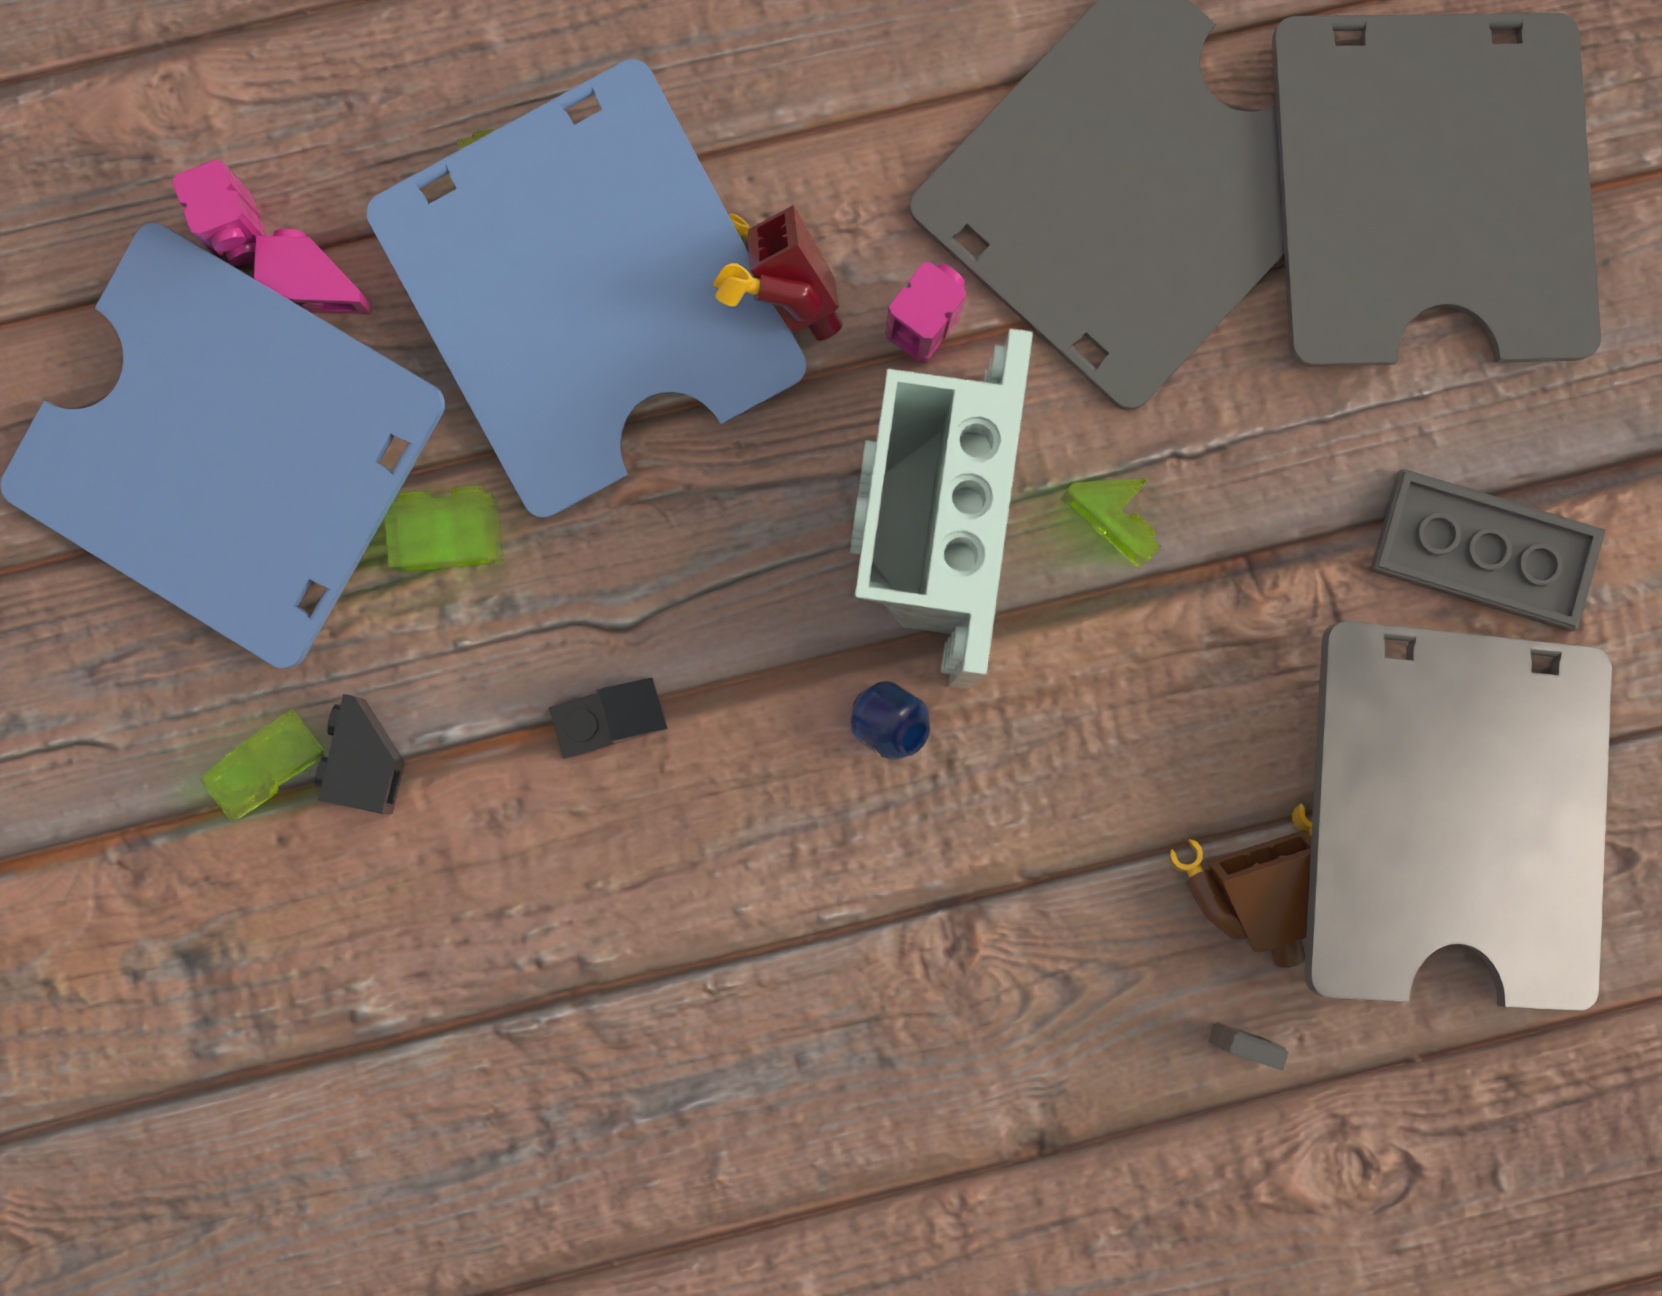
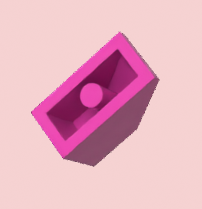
[254,229,371,315]

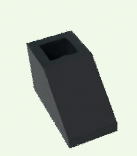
[315,694,405,814]

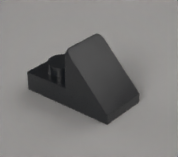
[549,678,668,759]

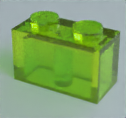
[384,486,504,574]

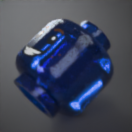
[850,681,930,760]

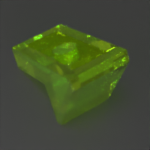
[1061,478,1161,568]

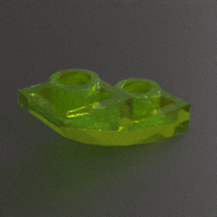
[201,709,324,823]

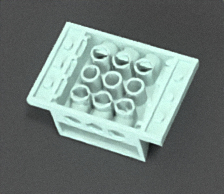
[850,329,1033,690]

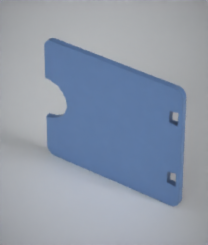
[367,59,806,517]
[1,223,445,668]

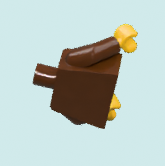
[1169,803,1312,968]

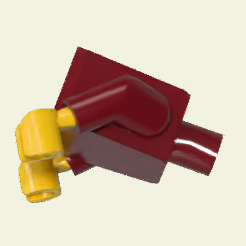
[713,205,843,341]

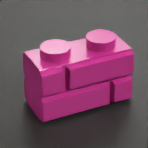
[171,159,268,266]
[885,262,967,363]

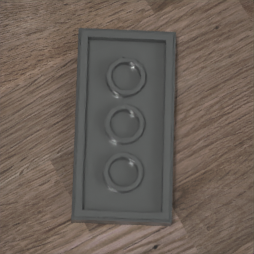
[1370,469,1605,632]

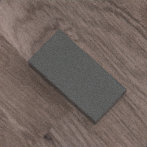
[1208,1022,1289,1071]

